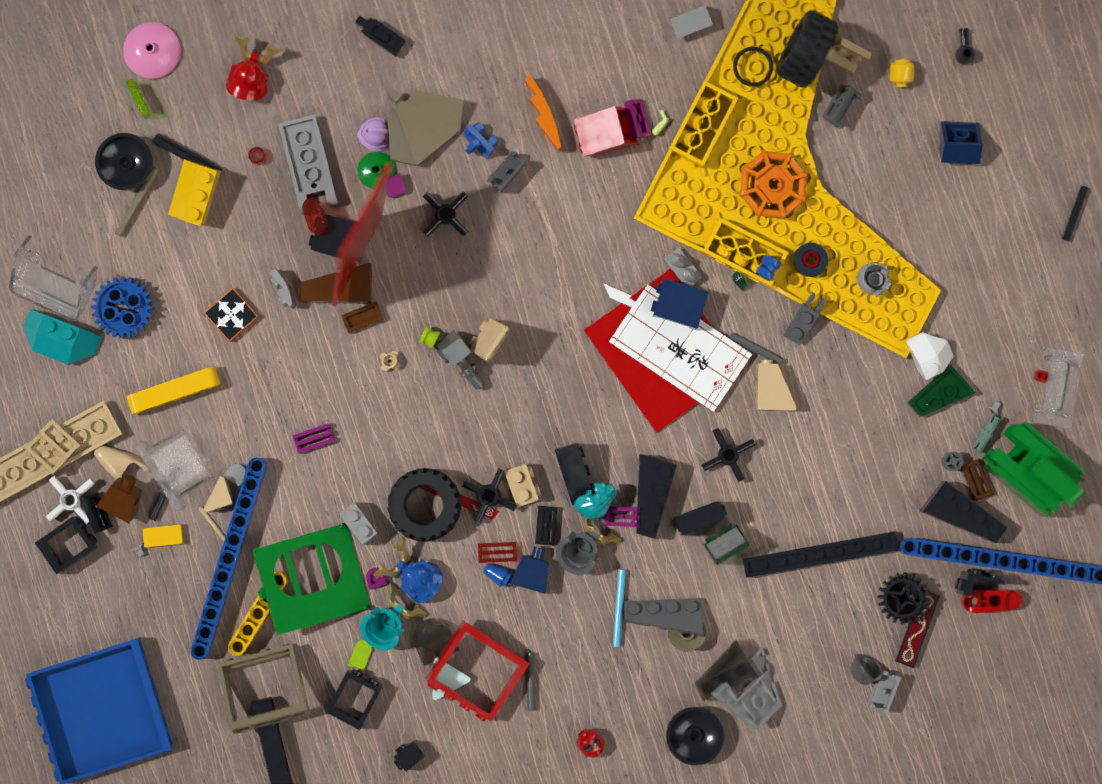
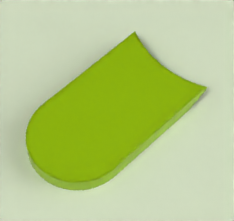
[348,640,372,672]

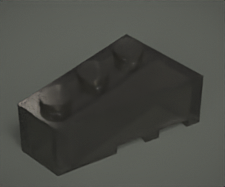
[694,640,755,702]

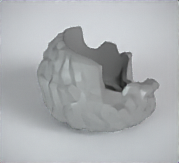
[856,262,892,296]

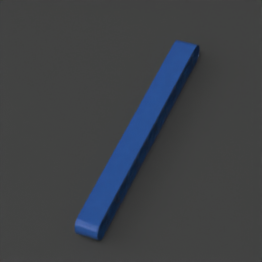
[191,457,267,660]
[898,538,1102,584]

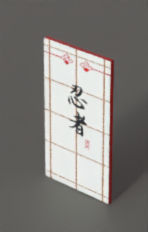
[609,284,752,412]

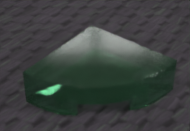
[731,271,748,291]

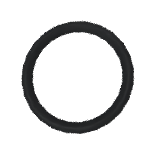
[733,47,773,87]

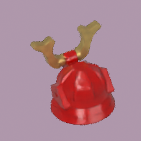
[225,34,281,101]

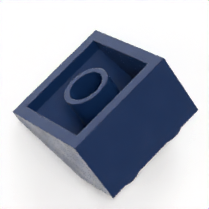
[940,121,983,164]

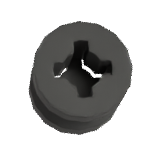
[942,452,963,471]

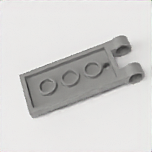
[278,114,339,214]

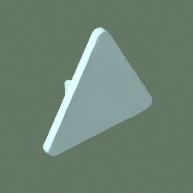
[432,657,471,700]

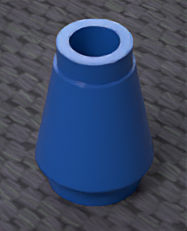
[483,563,513,588]

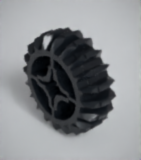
[878,572,930,625]

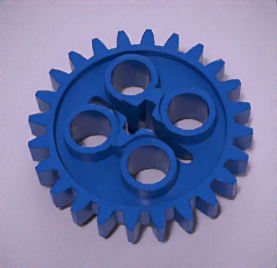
[91,276,154,339]

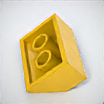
[168,159,221,226]

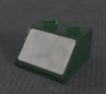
[703,524,750,565]

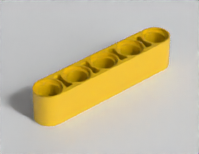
[126,366,221,415]
[229,572,288,656]

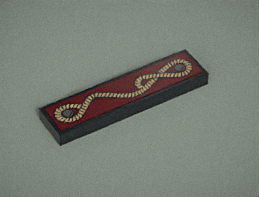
[895,589,940,668]

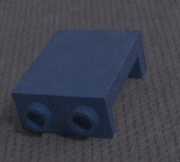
[650,279,709,330]

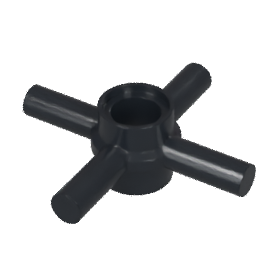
[423,191,469,237]
[701,428,756,482]

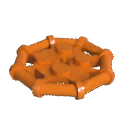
[739,150,808,220]

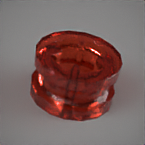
[248,147,266,165]

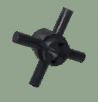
[462,468,517,523]

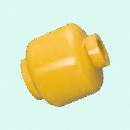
[889,59,915,87]

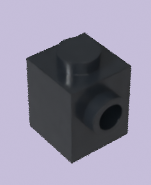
[394,741,425,772]

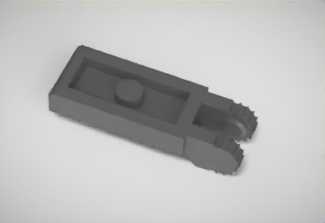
[783,292,826,345]

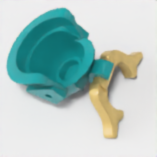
[360,583,427,651]

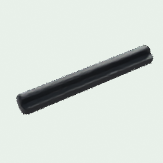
[153,133,222,175]

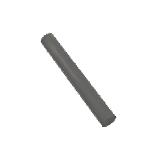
[729,332,783,365]
[527,652,535,711]

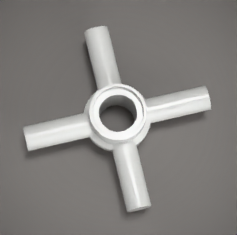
[46,476,95,524]

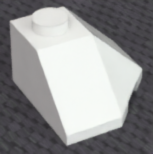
[906,332,954,380]

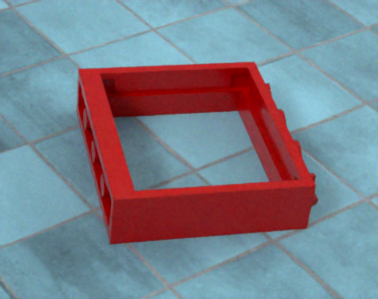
[425,620,529,722]

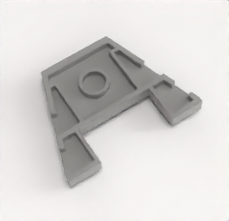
[712,648,782,730]

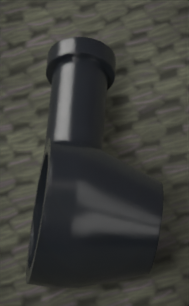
[955,28,975,65]

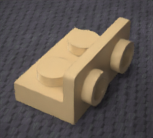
[826,37,872,73]
[505,464,541,508]

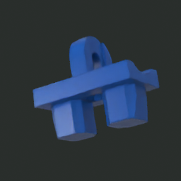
[463,122,498,159]

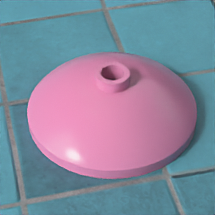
[123,22,181,79]

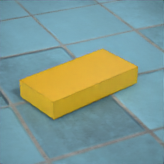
[142,524,184,548]

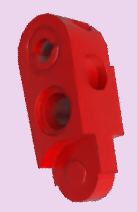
[961,590,1022,614]

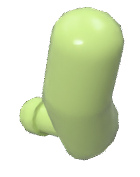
[652,110,669,136]

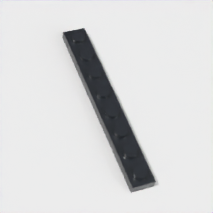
[742,531,898,578]

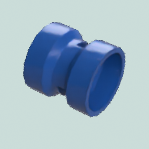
[756,255,781,281]

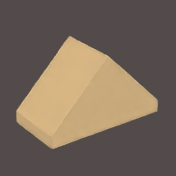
[203,476,235,512]

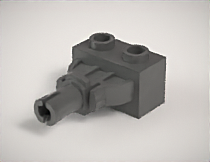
[436,330,485,390]

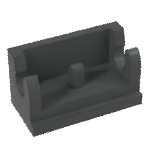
[822,84,862,129]
[487,151,526,193]

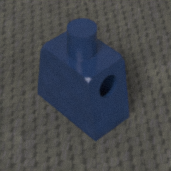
[510,546,549,594]

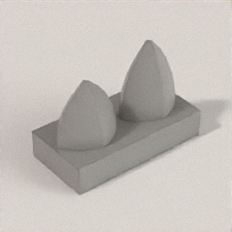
[664,248,703,286]

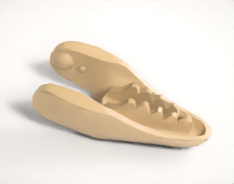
[94,446,152,486]

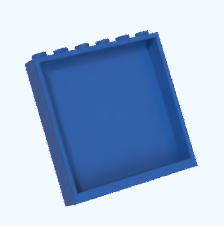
[25,637,174,784]

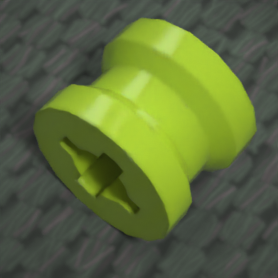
[419,326,441,350]

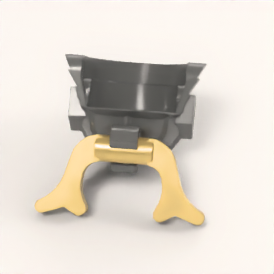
[556,518,621,575]

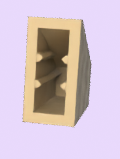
[756,360,796,411]

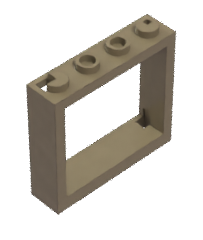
[217,644,310,734]

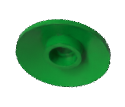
[357,152,396,189]

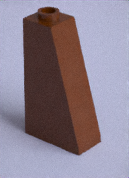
[298,263,372,303]

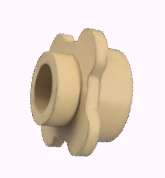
[380,351,400,371]

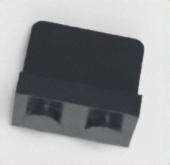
[955,568,1006,597]

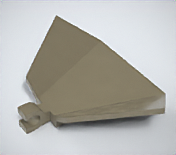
[387,90,463,166]

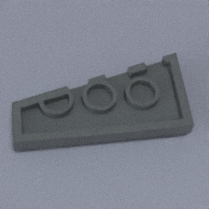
[624,598,703,637]

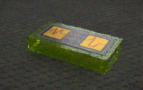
[126,79,152,118]

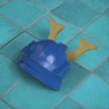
[373,537,443,603]

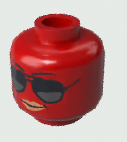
[576,729,605,758]

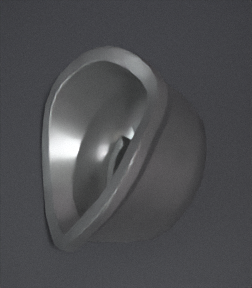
[850,654,883,685]

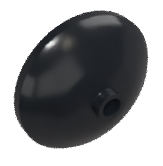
[95,133,153,190]
[666,707,724,766]

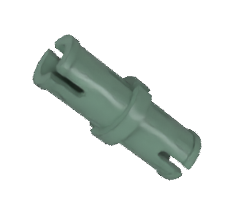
[972,414,1002,453]

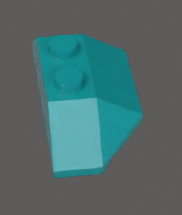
[23,309,102,365]

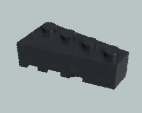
[636,454,677,539]
[919,481,1007,543]

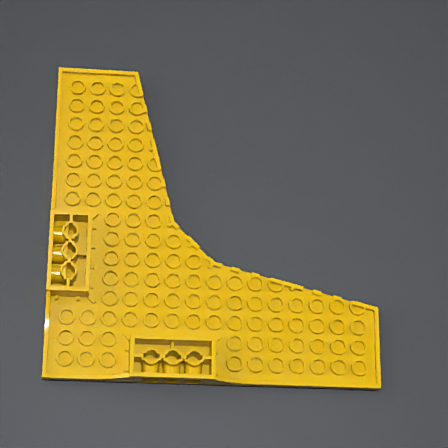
[633,0,941,359]

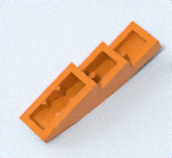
[524,75,561,152]

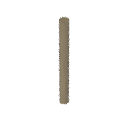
[115,167,159,237]

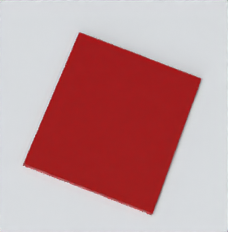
[332,163,391,307]
[583,269,744,433]

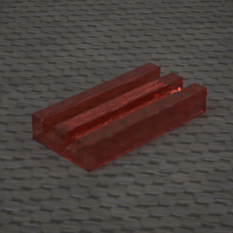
[478,542,517,563]

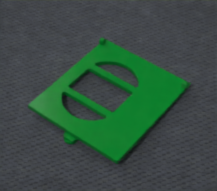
[252,523,371,636]

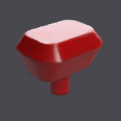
[1034,370,1050,383]

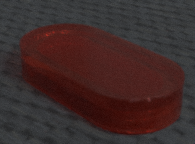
[302,197,329,235]

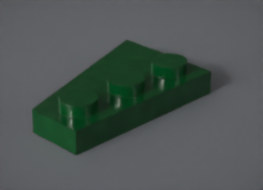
[907,364,976,417]

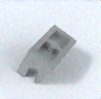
[668,5,713,39]
[867,670,901,714]

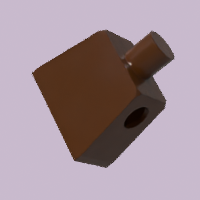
[97,475,142,524]

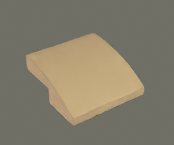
[25,419,80,475]

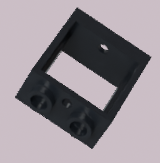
[673,501,727,536]
[35,516,98,575]
[325,669,382,730]

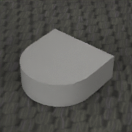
[224,464,246,487]

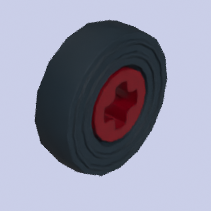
[793,243,828,277]

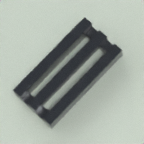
[80,492,113,534]
[535,506,557,546]

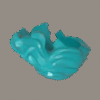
[574,483,617,520]

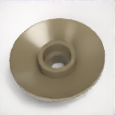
[668,622,706,652]

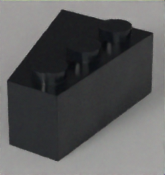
[555,443,595,505]

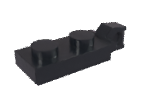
[355,16,406,57]

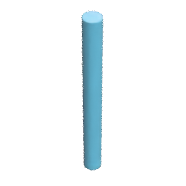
[613,569,626,647]

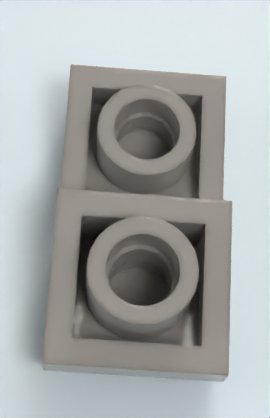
[270,269,294,308]

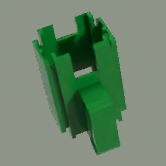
[982,422,1086,517]

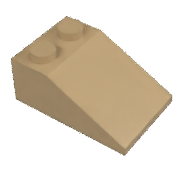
[468,318,510,364]

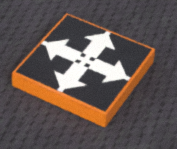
[204,288,258,342]

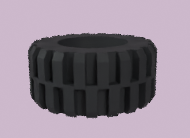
[776,10,839,88]
[387,468,462,542]

